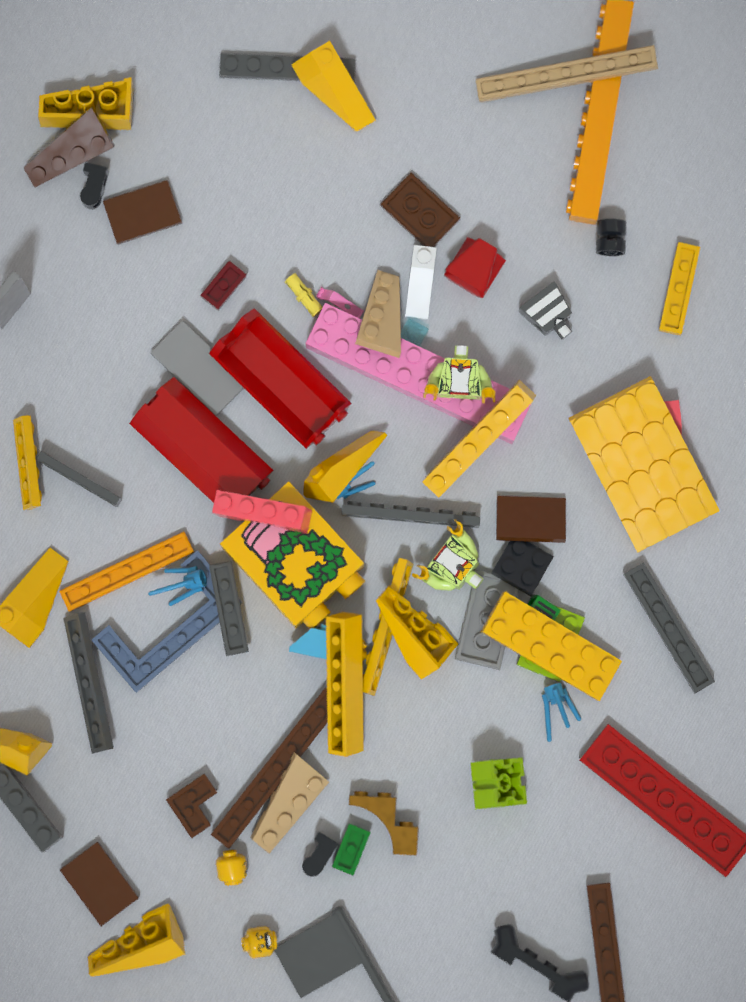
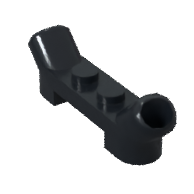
[491,924,589,1002]

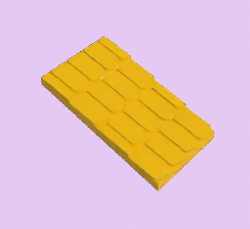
[568,376,720,553]

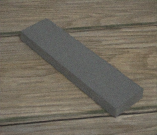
[37,451,122,507]
[209,561,249,656]

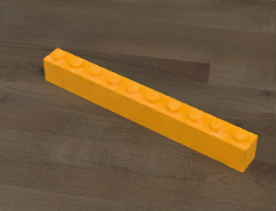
[566,0,634,225]

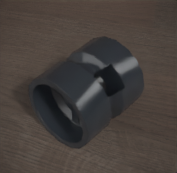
[596,219,627,256]

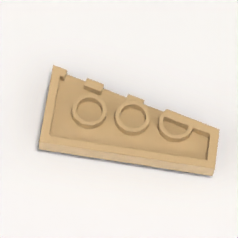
[355,270,401,358]
[250,752,329,854]

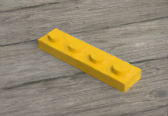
[658,242,700,336]
[13,415,42,510]

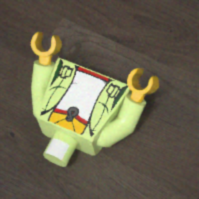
[423,345,495,403]
[412,519,484,591]

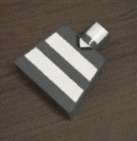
[519,282,572,340]

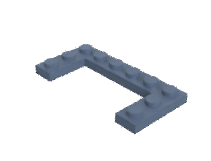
[92,550,242,693]

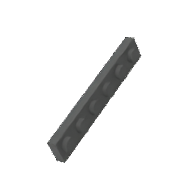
[219,53,356,83]
[342,501,480,528]
[623,562,715,694]
[63,612,114,754]

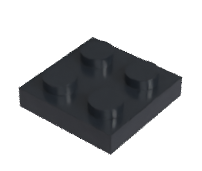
[491,541,554,596]

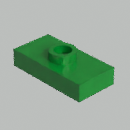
[332,823,371,876]

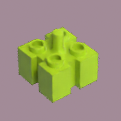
[470,757,527,809]

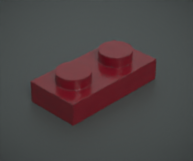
[200,261,247,311]

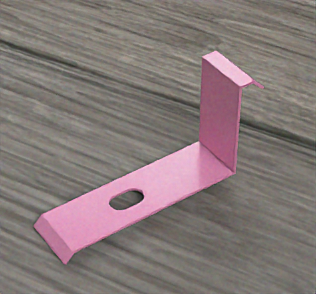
[316,287,364,319]

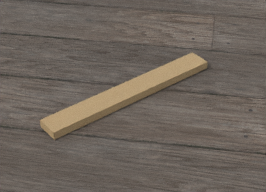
[476,45,658,103]

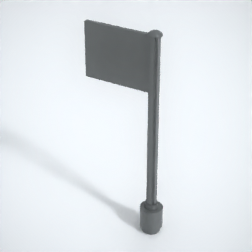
[274,906,394,1002]

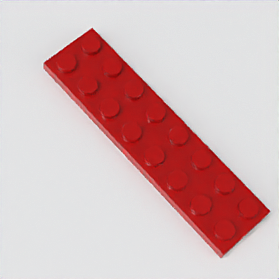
[579,724,746,878]

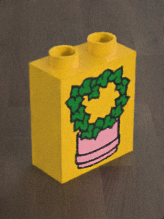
[220,481,366,629]

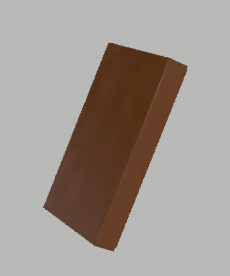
[380,172,461,247]
[103,180,182,245]
[496,496,566,543]
[60,842,139,926]

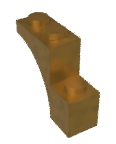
[349,791,418,855]

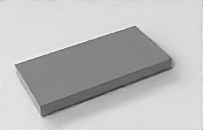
[0,271,31,329]
[151,321,244,416]
[455,570,519,670]

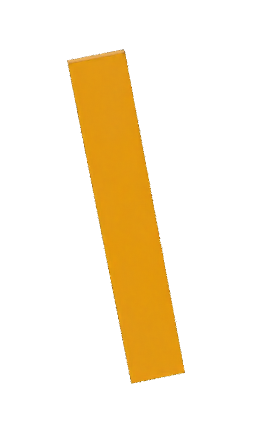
[59,531,194,612]

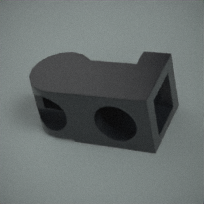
[80,162,109,209]
[302,832,338,877]

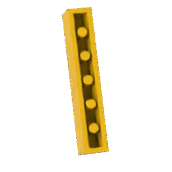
[422,379,536,498]
[326,612,364,757]

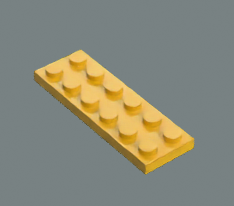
[481,591,622,701]

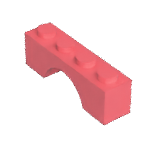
[212,490,312,534]

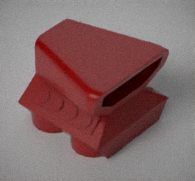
[444,237,506,299]

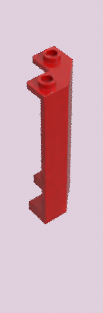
[209,308,352,449]
[129,377,274,503]

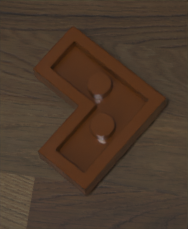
[166,773,218,839]

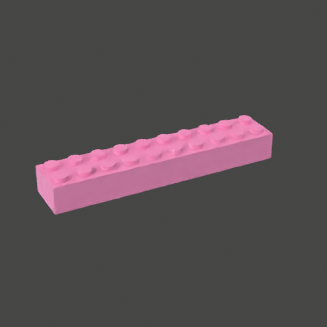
[305,303,531,444]

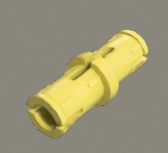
[285,273,323,317]

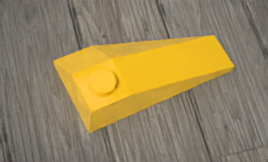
[303,430,387,502]
[376,587,458,680]
[88,904,185,977]

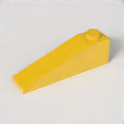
[291,41,376,132]
[0,547,69,648]
[0,728,52,776]

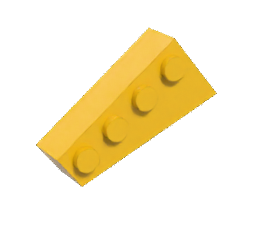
[38,77,133,130]

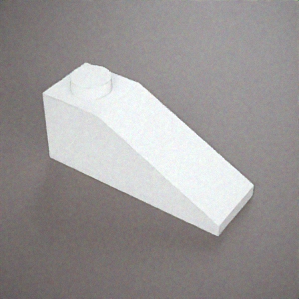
[405,245,437,320]

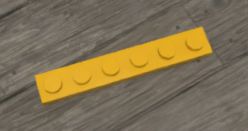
[363,558,413,696]

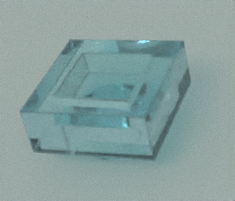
[401,318,429,347]

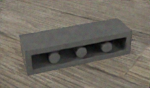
[0,764,63,852]

